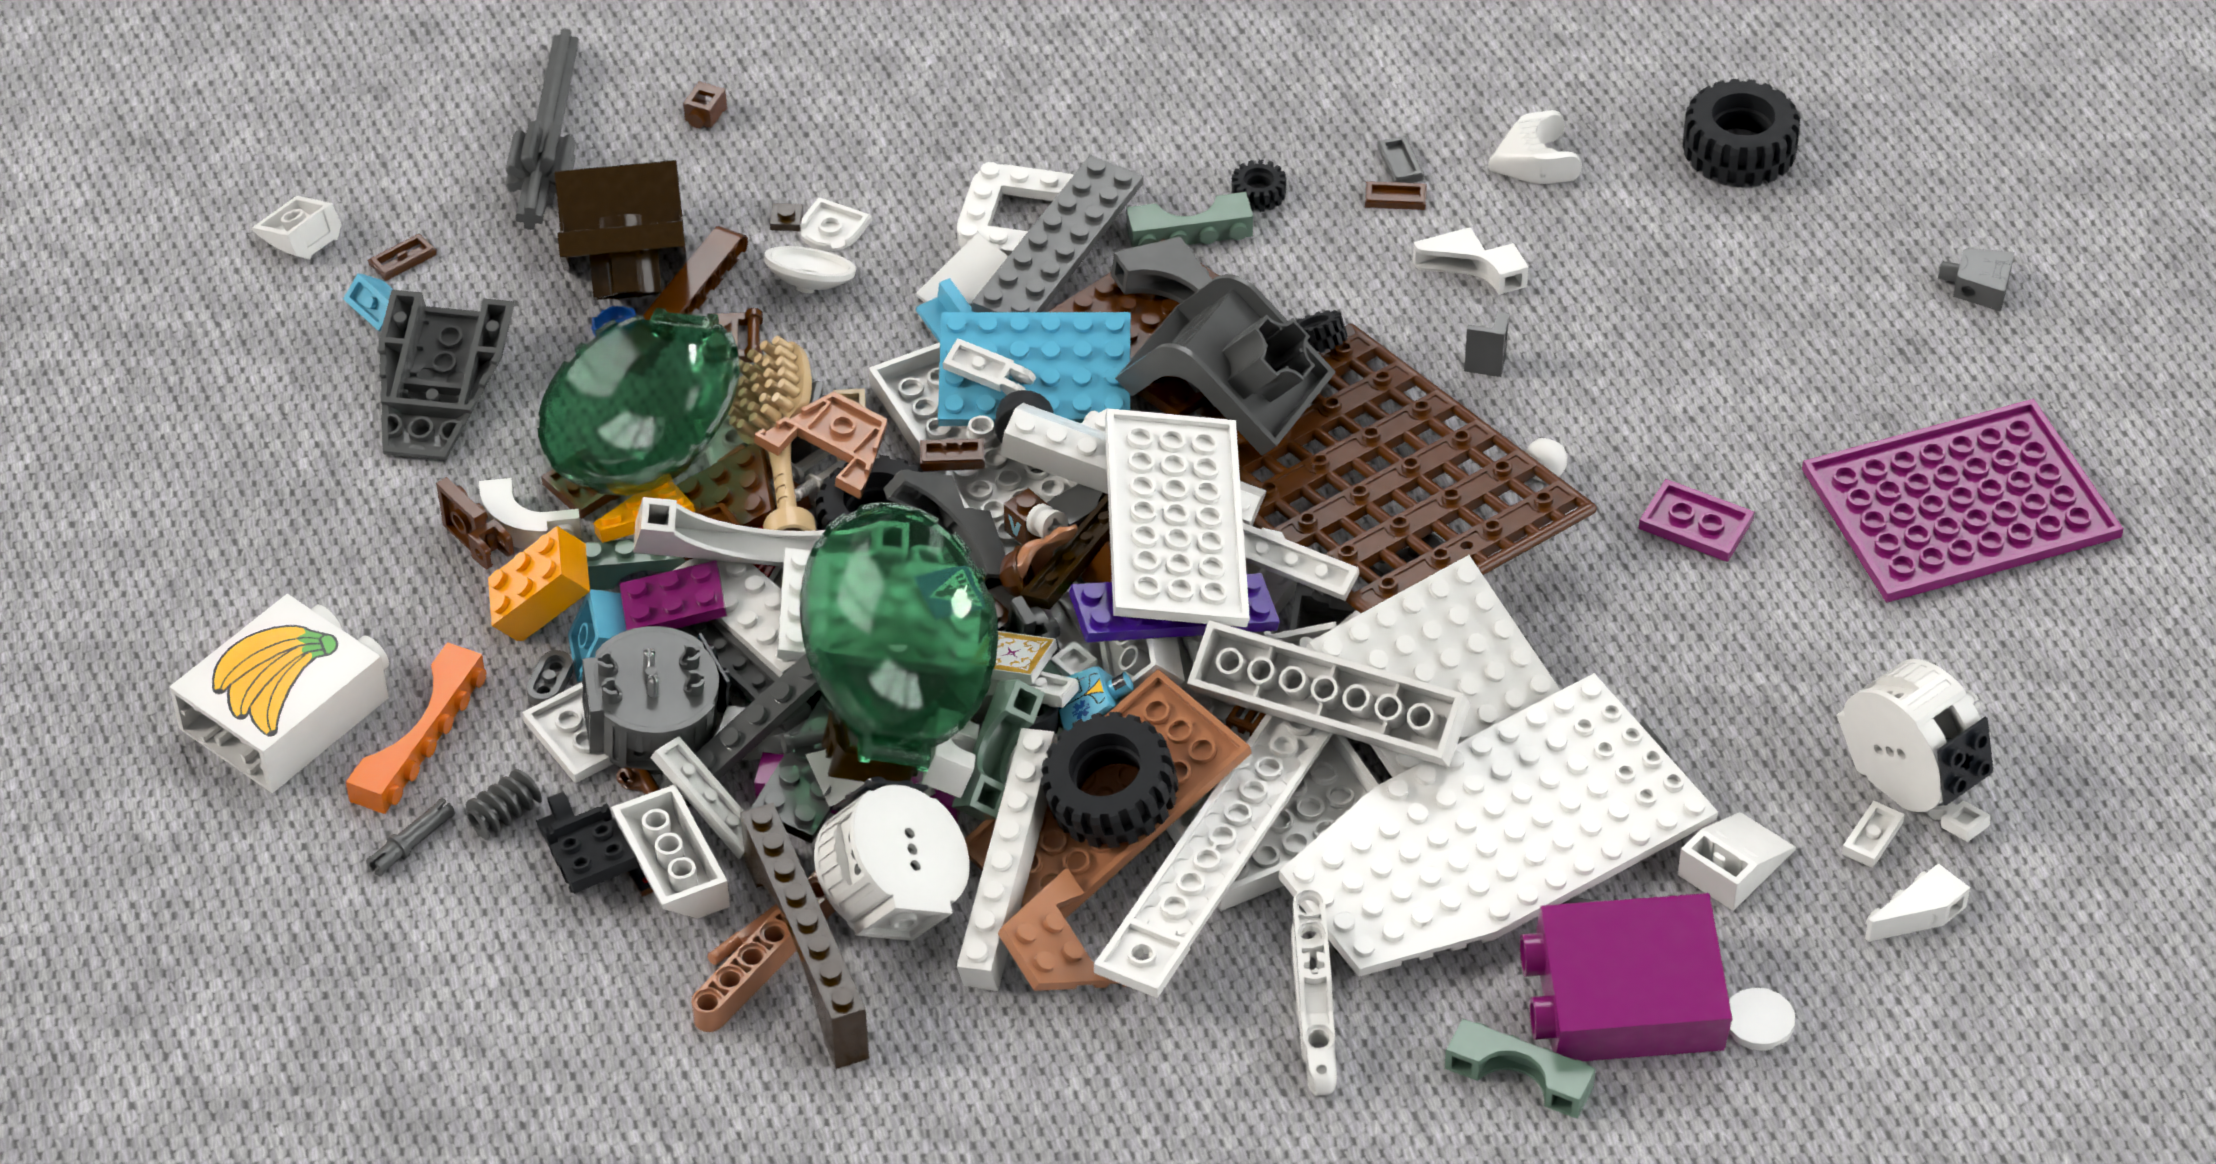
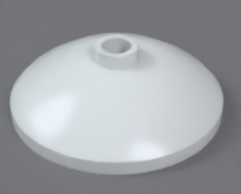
[764,246,856,293]

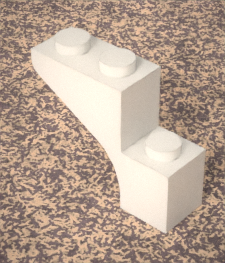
[1413,227,1528,295]

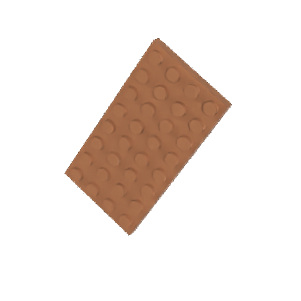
[965,669,1252,919]

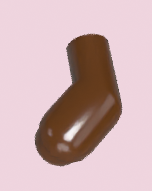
[616,767,660,795]

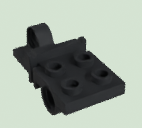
[536,791,639,894]

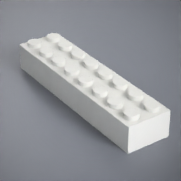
[1187,620,1471,767]

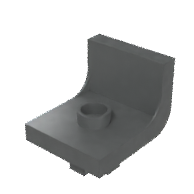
[1115,274,1336,456]

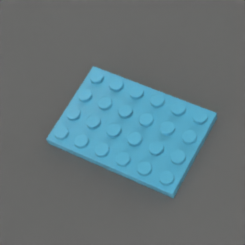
[938,312,1130,426]

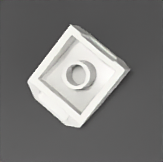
[251,196,341,260]

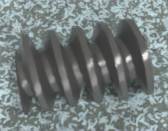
[466,769,542,840]

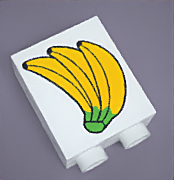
[169,594,389,793]

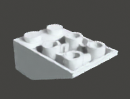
[1678,812,1796,911]

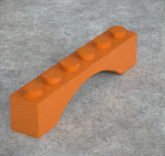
[346,642,487,814]

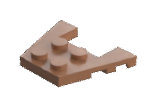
[754,391,888,499]
[998,868,1127,991]

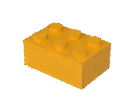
[488,526,590,641]

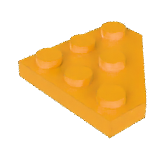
[593,480,695,543]

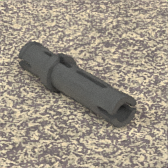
[366,798,455,876]

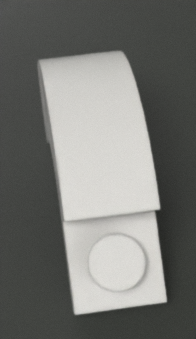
[479,478,582,549]

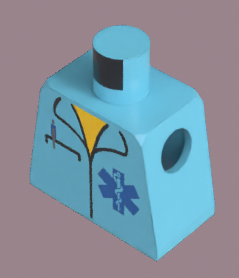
[1058,666,1134,731]

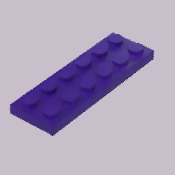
[1069,573,1280,643]

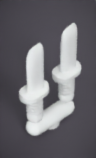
[771,449,847,505]

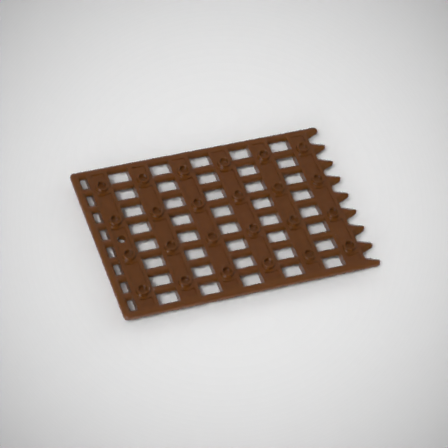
[1195,323,1597,613]

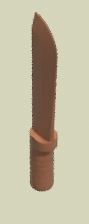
[707,904,779,965]

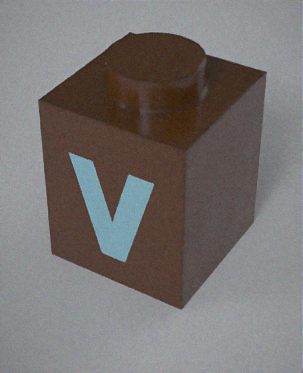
[1004,488,1050,546]

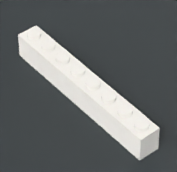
[957,728,1057,991]

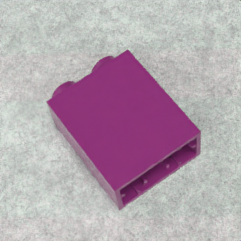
[1520,893,1733,1061]

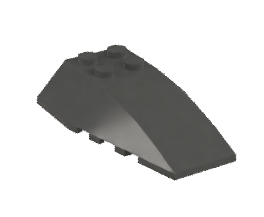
[378,289,515,460]

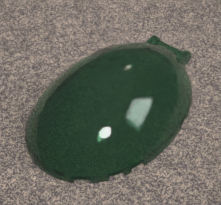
[537,308,740,496]
[799,502,998,772]

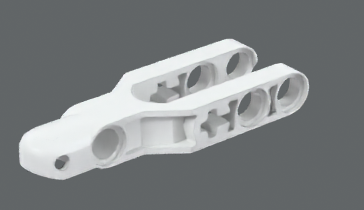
[1291,888,1337,1096]

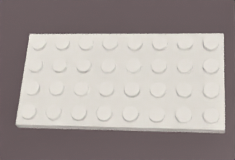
[1105,408,1250,627]

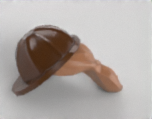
[999,524,1078,608]

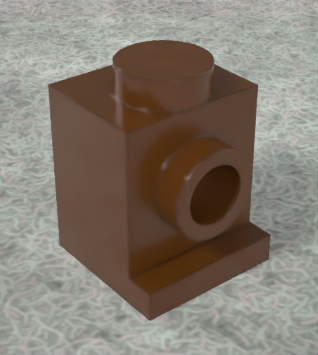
[683,81,727,129]

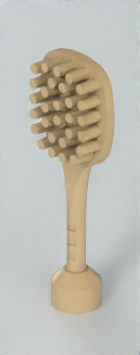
[724,336,817,531]

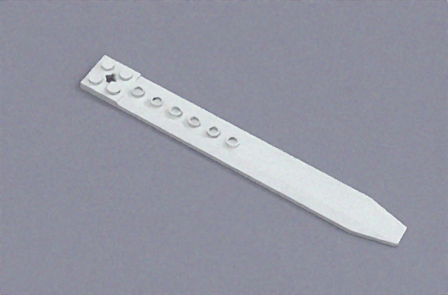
[1094,610,1361,998]

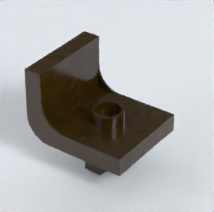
[554,160,687,300]

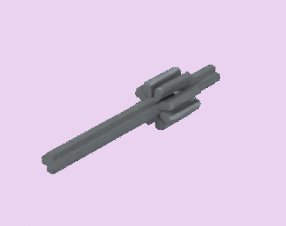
[505,29,579,230]

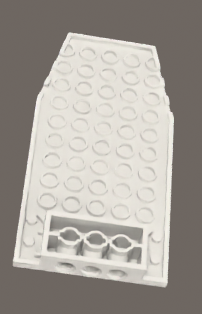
[1279,673,1718,977]

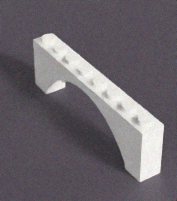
[633,497,910,566]

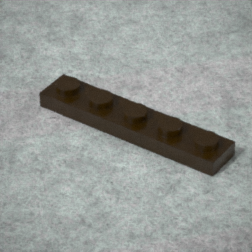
[1020,494,1110,610]

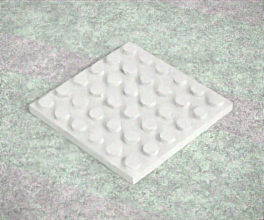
[1306,555,1561,778]

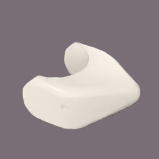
[1488,110,1582,184]

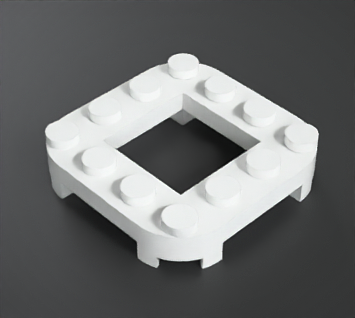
[957,162,1073,256]

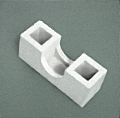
[919,710,979,798]

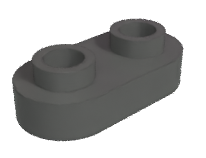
[526,650,573,706]

